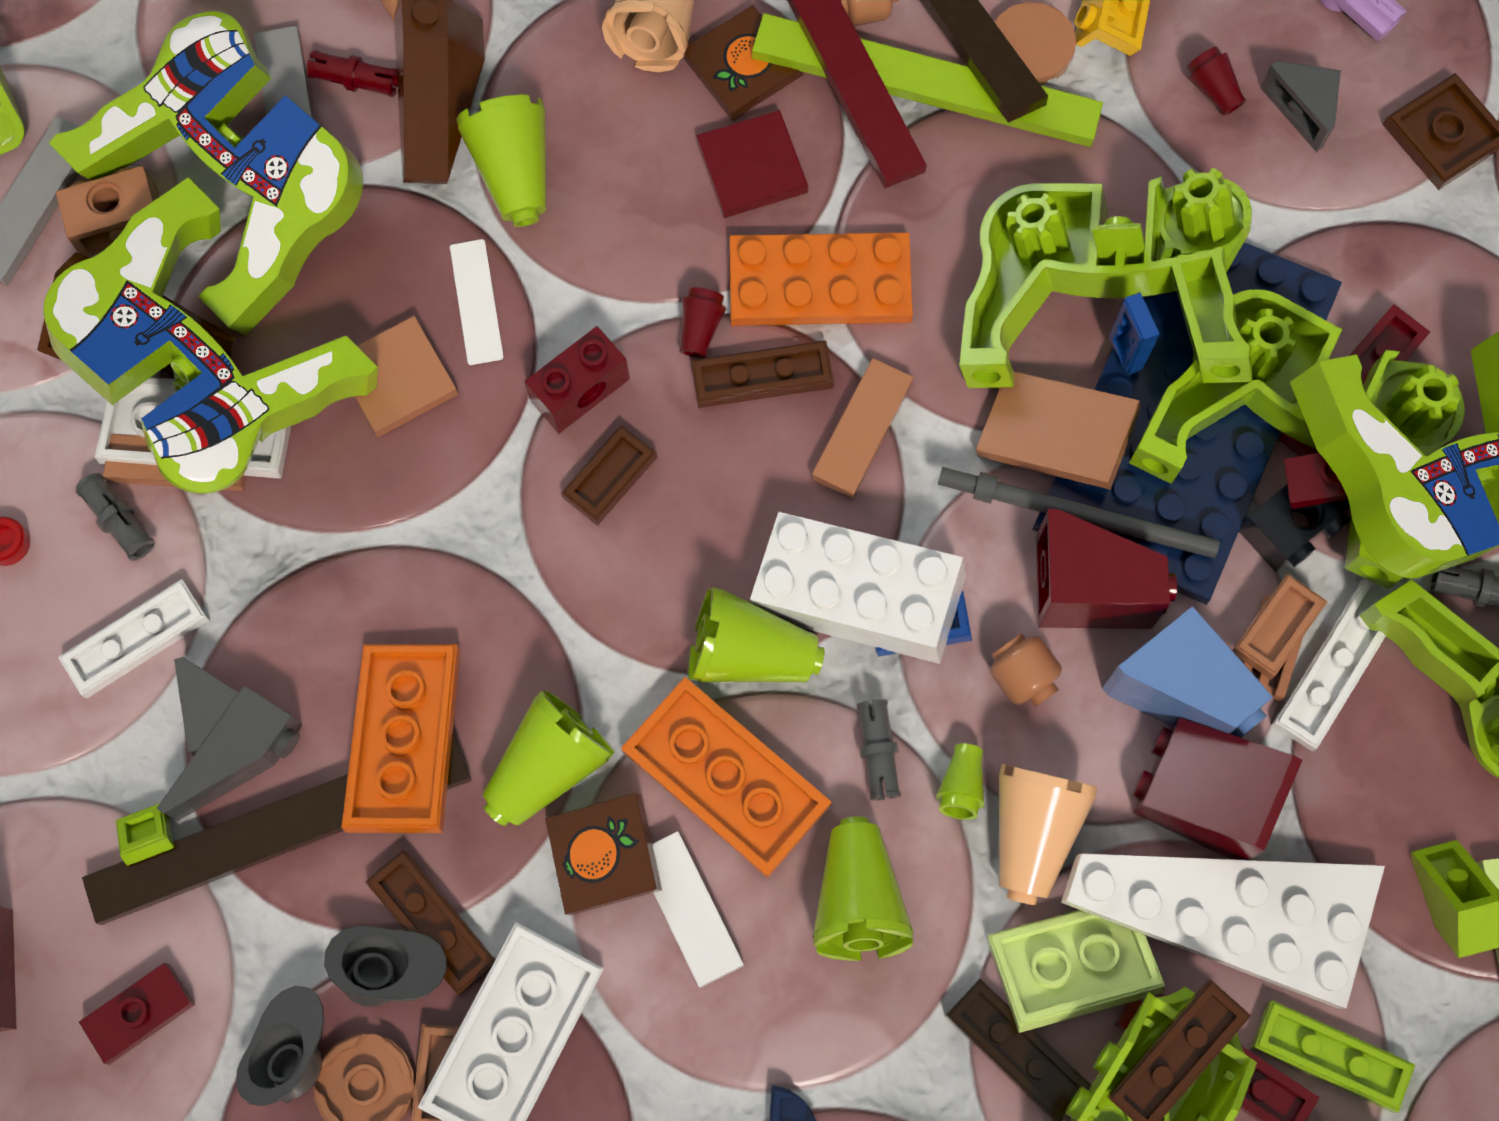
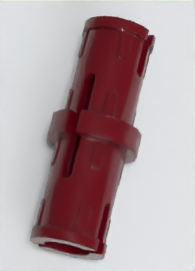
[307,50,398,97]

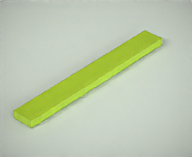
[752,13,1103,148]

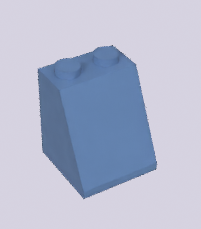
[1102,606,1273,738]

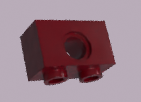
[524,326,630,434]

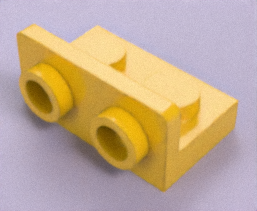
[1074,0,1150,56]

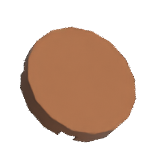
[995,2,1076,85]
[314,1034,416,1121]

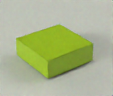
[116,803,174,866]

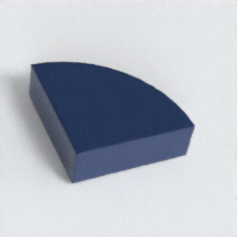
[769,1085,816,1121]

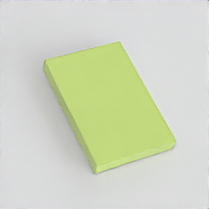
[987,910,1165,1033]

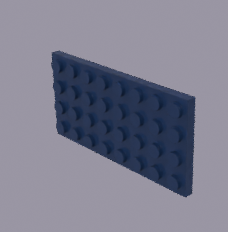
[1032,242,1342,605]

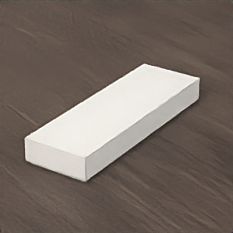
[58,579,210,699]
[652,831,744,989]

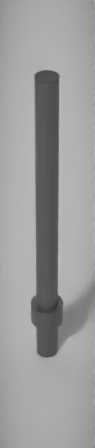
[937,466,1220,559]

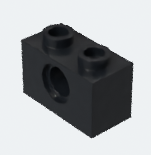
[1239,485,1351,572]

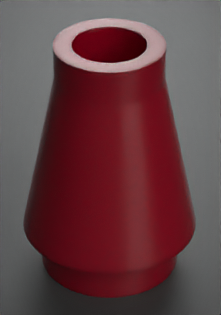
[1187,46,1247,116]
[679,287,726,358]

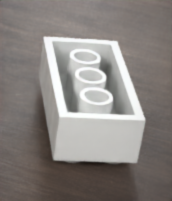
[750,512,966,664]

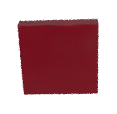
[696,110,808,218]

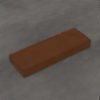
[691,340,834,408]
[365,849,495,996]
[1106,979,1251,1121]

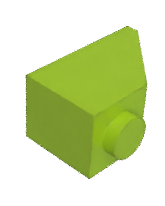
[1411,840,1499,958]

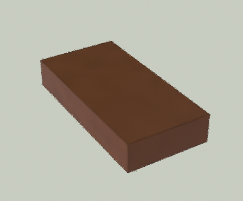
[561,425,657,526]

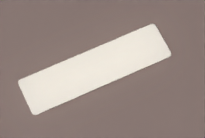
[450,239,504,365]

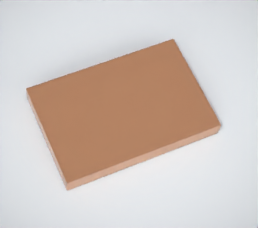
[976,371,1141,490]

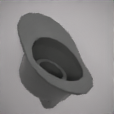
[324,925,447,1007]
[236,986,324,1106]

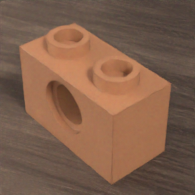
[55,166,159,256]

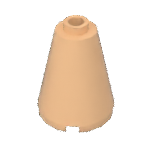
[602,0,694,73]
[999,764,1098,905]

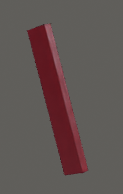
[787,0,927,188]

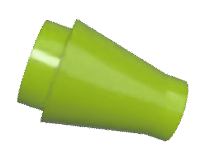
[936,743,984,820]

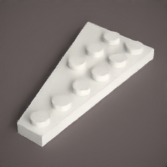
[1061,854,1385,1009]

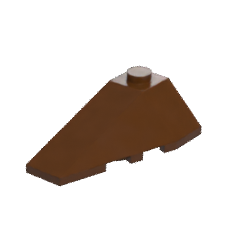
[394,0,485,184]

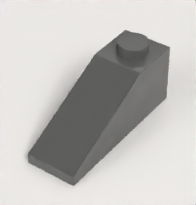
[157,685,302,821]

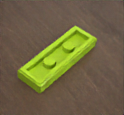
[1251,1000,1415,1113]

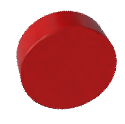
[0,517,30,566]

